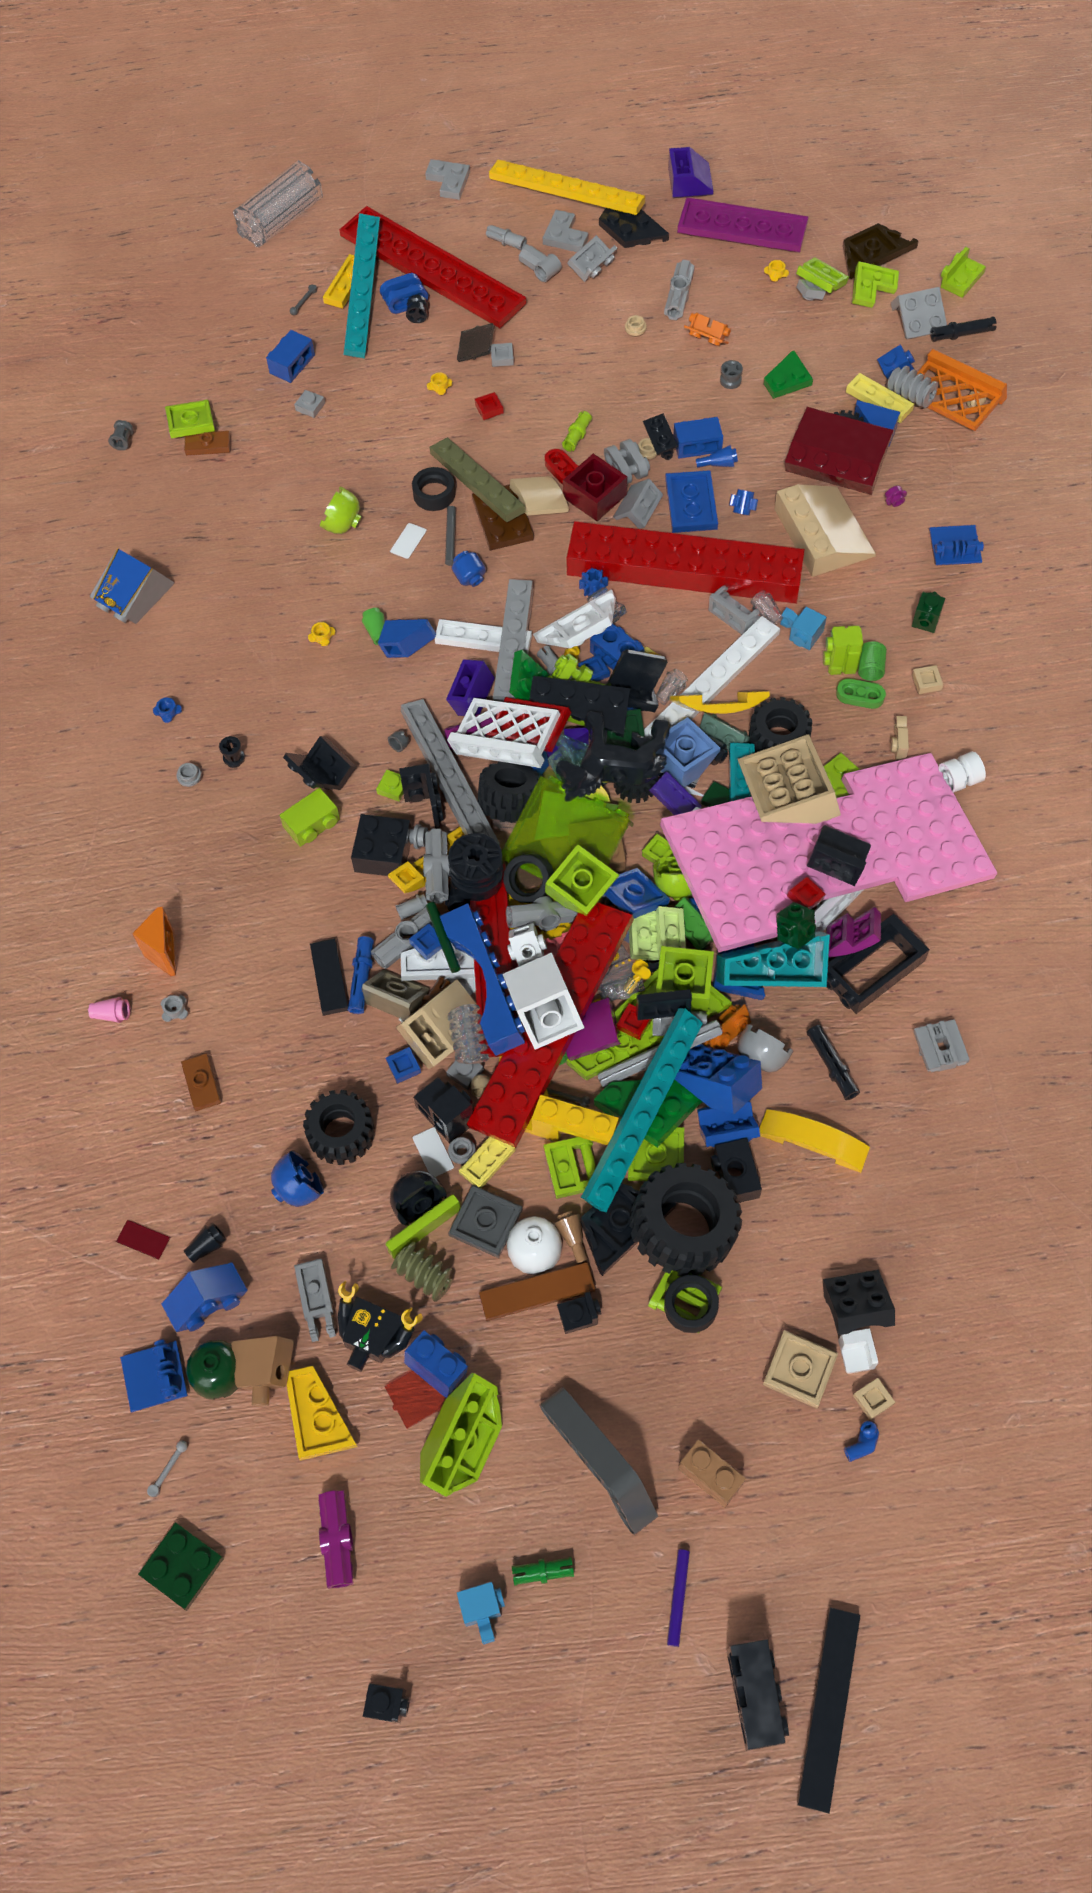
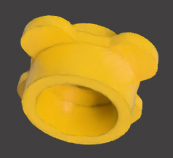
[764,260,789,282]
[427,372,452,395]
[308,622,335,646]

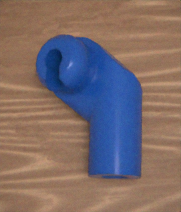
[844,1421,879,1462]

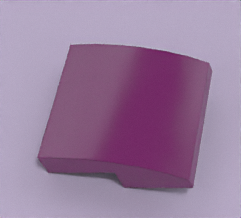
[827,907,881,957]
[566,997,621,1061]

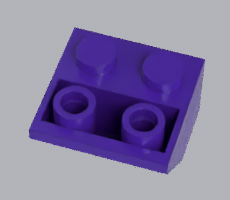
[668,147,714,197]

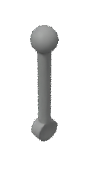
[147,1441,188,1497]

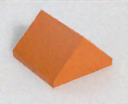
[132,907,176,976]

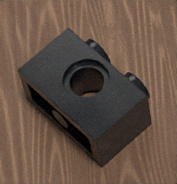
[710,1138,762,1203]

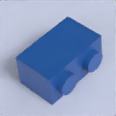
[266,330,315,383]
[673,417,723,459]

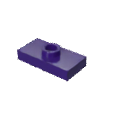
[649,772,702,815]

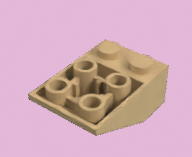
[396,979,478,1069]

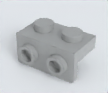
[567,235,618,282]

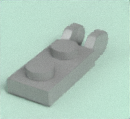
[294,1258,336,1342]

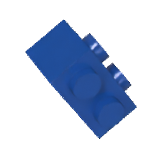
[404,1330,468,1398]

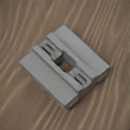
[913,1019,970,1072]

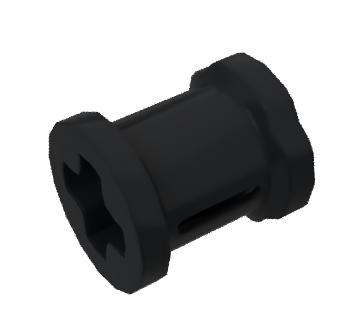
[219,736,245,768]

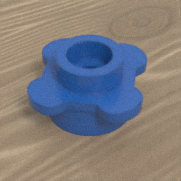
[153,697,182,723]

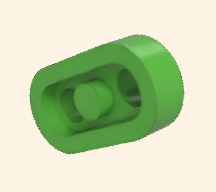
[836,679,886,709]

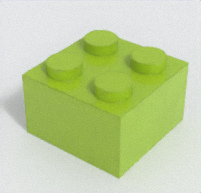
[656,946,714,1013]

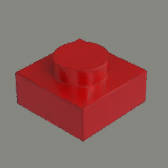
[475,392,504,420]
[787,877,826,909]
[617,1003,652,1040]

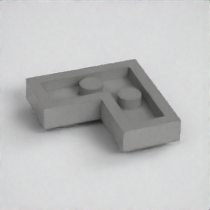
[425,159,470,200]
[543,210,588,252]

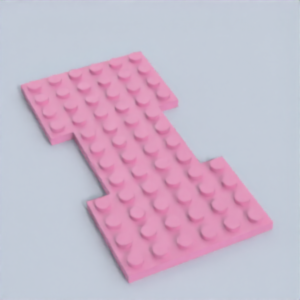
[660,753,997,952]

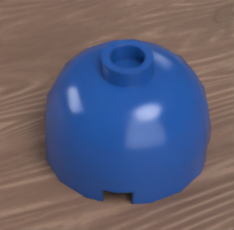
[271,1151,324,1207]

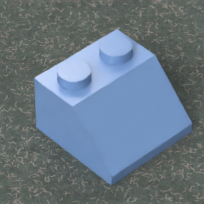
[661,717,721,788]

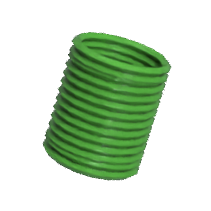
[858,641,887,681]

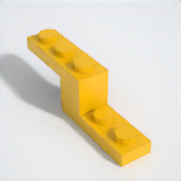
[525,1095,619,1145]

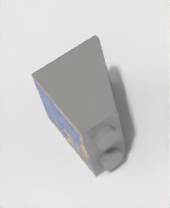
[90,548,174,624]

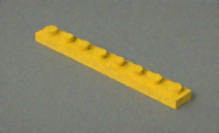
[489,160,645,215]

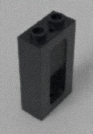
[827,914,930,1014]

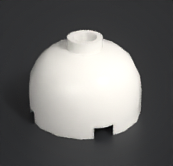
[507,1216,562,1275]

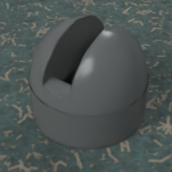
[388,730,409,752]

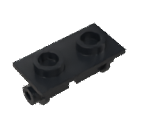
[643,413,678,460]

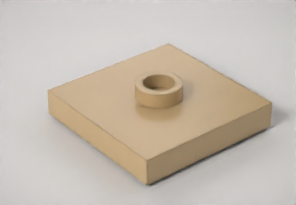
[763,1330,838,1408]

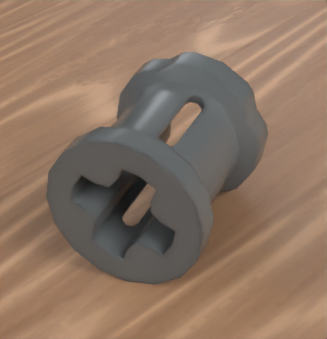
[108,420,134,450]

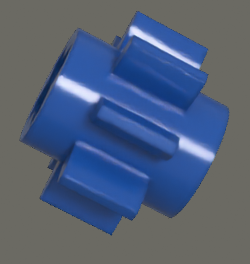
[729,489,758,516]
[579,568,608,598]

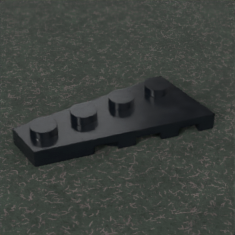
[529,676,630,738]

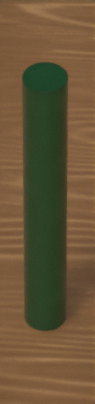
[425,902,461,973]

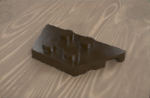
[843,223,918,279]

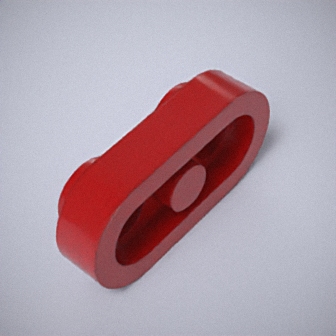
[545,449,578,484]

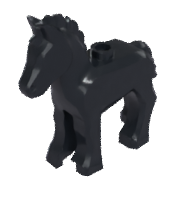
[556,711,671,801]

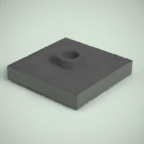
[448,1185,523,1258]

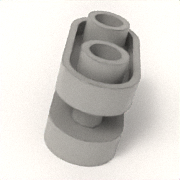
[604,439,650,484]

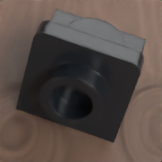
[557,1291,602,1334]
[363,1684,410,1724]

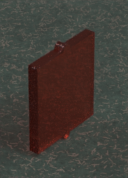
[384,1371,446,1429]

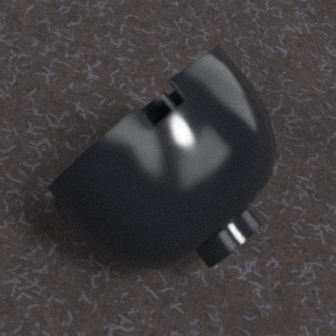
[390,1171,447,1226]

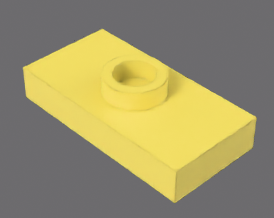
[459,1137,516,1189]

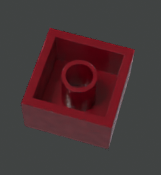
[563,453,627,521]

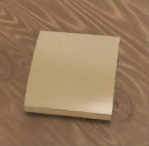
[509,476,569,516]

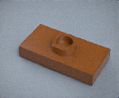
[184,431,230,456]
[181,1053,221,1112]

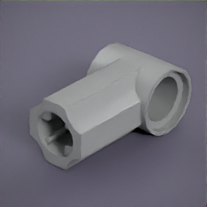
[519,244,562,282]

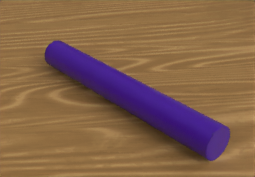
[667,1549,690,1647]

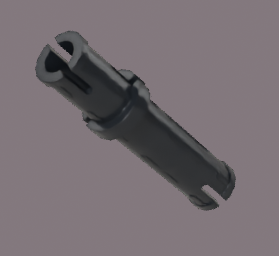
[930,316,997,342]
[807,1025,860,1100]

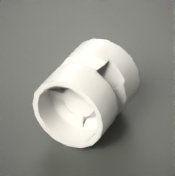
[938,751,986,793]

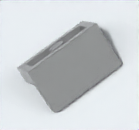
[613,479,663,529]

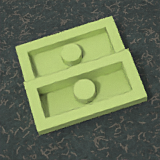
[629,906,686,960]

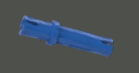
[348,936,374,1014]

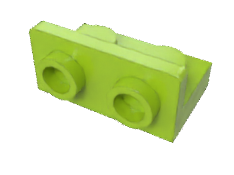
[941,247,986,298]

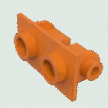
[684,312,731,346]
[702,1004,751,1049]

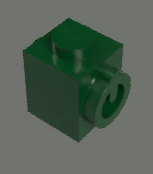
[912,591,946,633]

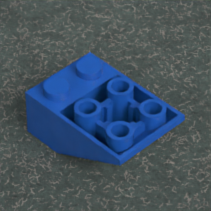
[674,1044,762,1115]

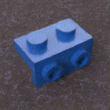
[697,1100,760,1147]

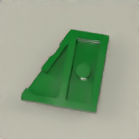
[763,351,813,399]

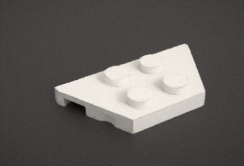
[533,589,616,648]

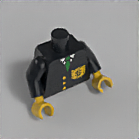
[338,1280,423,1372]

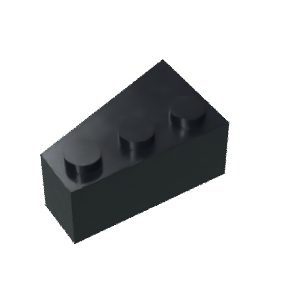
[726,1639,789,1751]

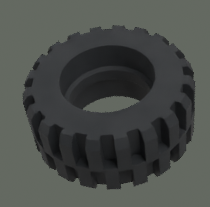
[630,1163,742,1276]

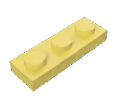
[846,373,914,423]

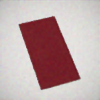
[116,1220,171,1260]

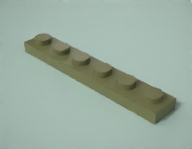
[429,437,525,522]

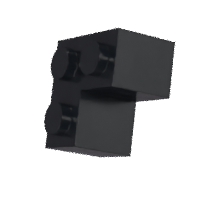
[413,1077,474,1144]

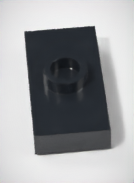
[636,989,692,1020]

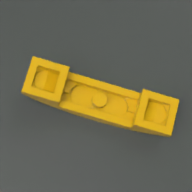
[670,691,770,714]
[388,827,464,893]
[759,1110,870,1173]

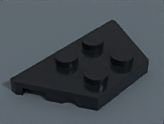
[599,208,669,248]
[580,1183,677,1276]

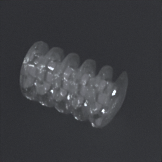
[447,1004,490,1064]

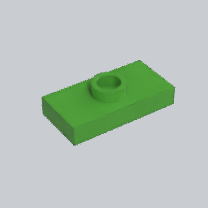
[674,897,713,950]

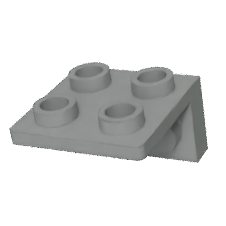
[891,287,947,340]

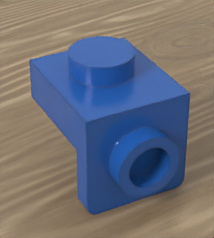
[878,344,915,379]

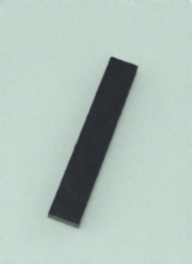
[797,1608,861,1814]

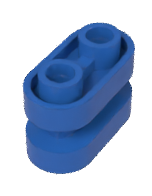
[380,273,428,314]

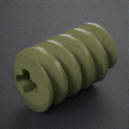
[391,1242,453,1302]

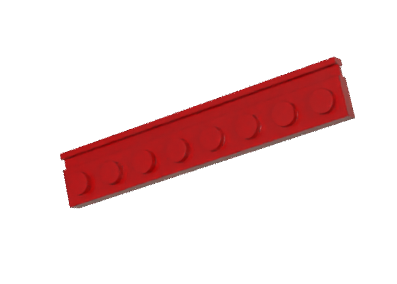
[470,864,516,1058]

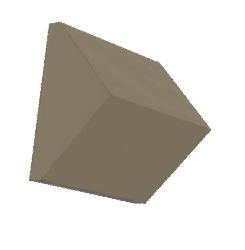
[362,969,430,1020]

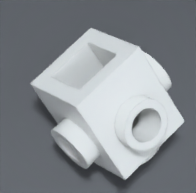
[507,923,547,967]

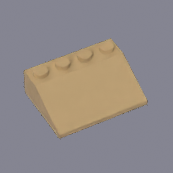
[775,484,876,577]
[738,734,841,824]

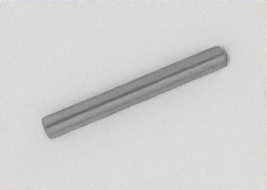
[597,1020,723,1087]

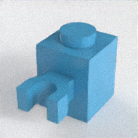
[780,607,827,651]
[457,1582,505,1645]

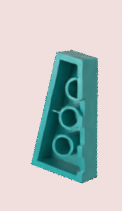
[716,931,830,987]

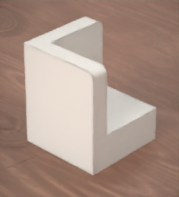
[838,1328,878,1374]

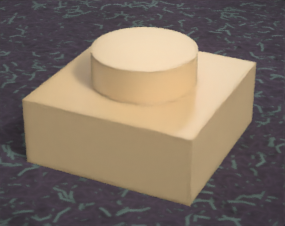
[912,665,943,694]
[853,1378,895,1421]

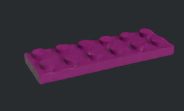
[677,197,809,252]

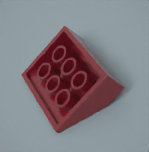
[785,407,894,495]

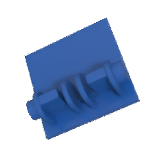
[929,525,984,565]
[120,1340,188,1413]

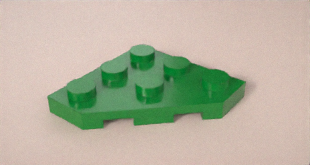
[594,1080,702,1148]

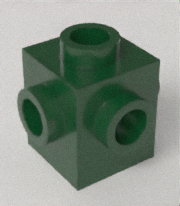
[776,902,816,950]

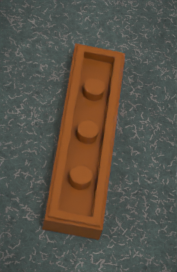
[479,1262,595,1322]

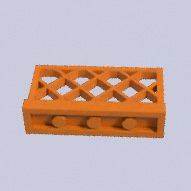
[908,349,1007,431]

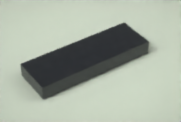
[310,939,348,1016]

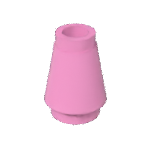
[88,997,130,1023]

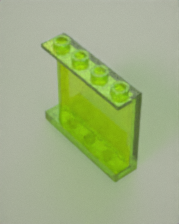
[502,776,634,880]

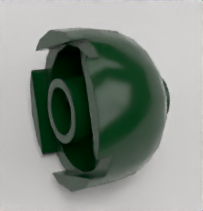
[186,1340,238,1400]

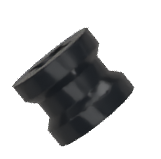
[406,295,428,323]

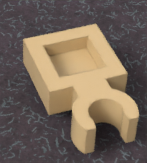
[890,716,909,761]

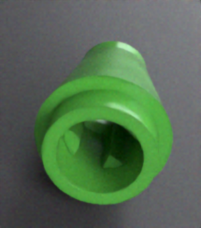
[362,608,385,645]

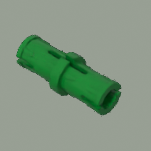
[512,1556,574,1586]

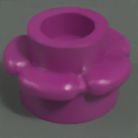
[885,486,907,507]

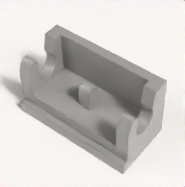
[708,585,761,635]

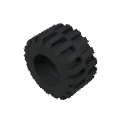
[749,697,812,753]
[478,762,542,823]
[303,1090,375,1165]

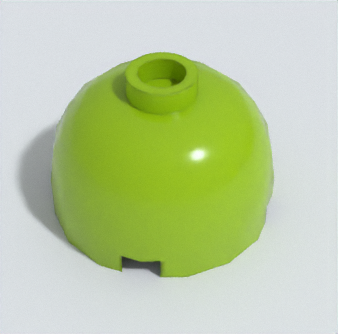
[320,486,362,534]
[653,856,692,901]

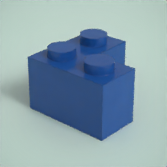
[161,1263,248,1332]

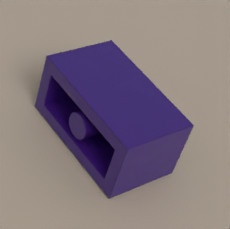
[446,659,495,716]

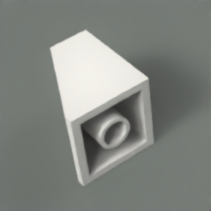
[503,953,584,1050]

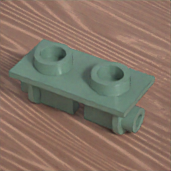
[699,713,750,750]

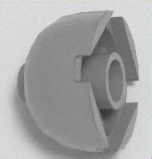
[738,1024,793,1073]

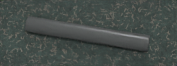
[445,506,456,566]

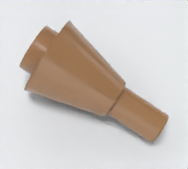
[554,1211,588,1264]

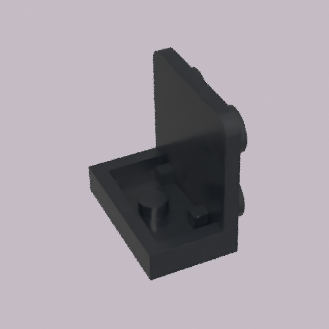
[606,650,668,713]
[283,736,356,790]

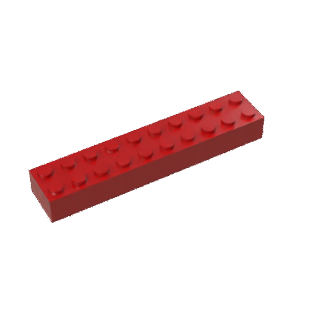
[566,521,805,604]

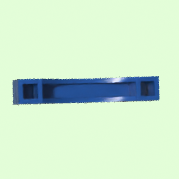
[440,904,526,1056]

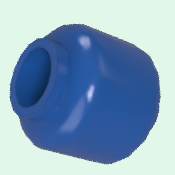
[452,551,486,587]

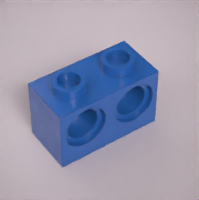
[590,623,644,670]

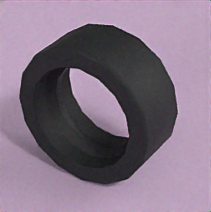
[412,467,456,511]
[503,854,554,903]
[664,1275,719,1333]

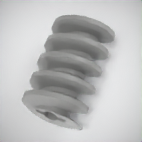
[888,366,939,408]

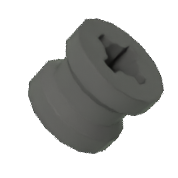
[720,360,743,389]

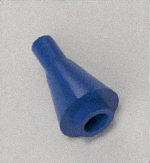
[696,445,738,468]

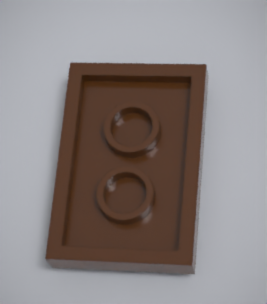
[472,484,534,551]

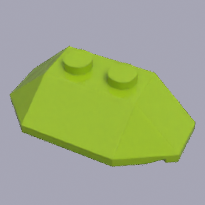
[420,1373,502,1497]

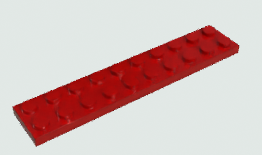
[339,206,527,328]
[467,903,634,1148]

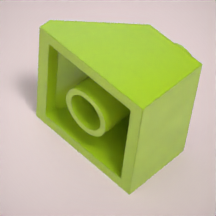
[545,844,619,916]

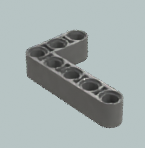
[539,1387,658,1535]

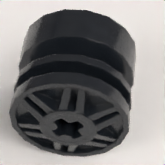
[448,833,504,901]

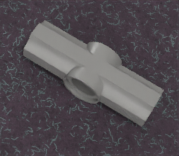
[664,260,695,320]
[423,829,450,904]
[505,896,578,931]
[371,907,441,969]

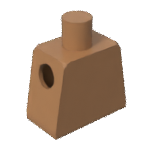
[232,1336,294,1406]

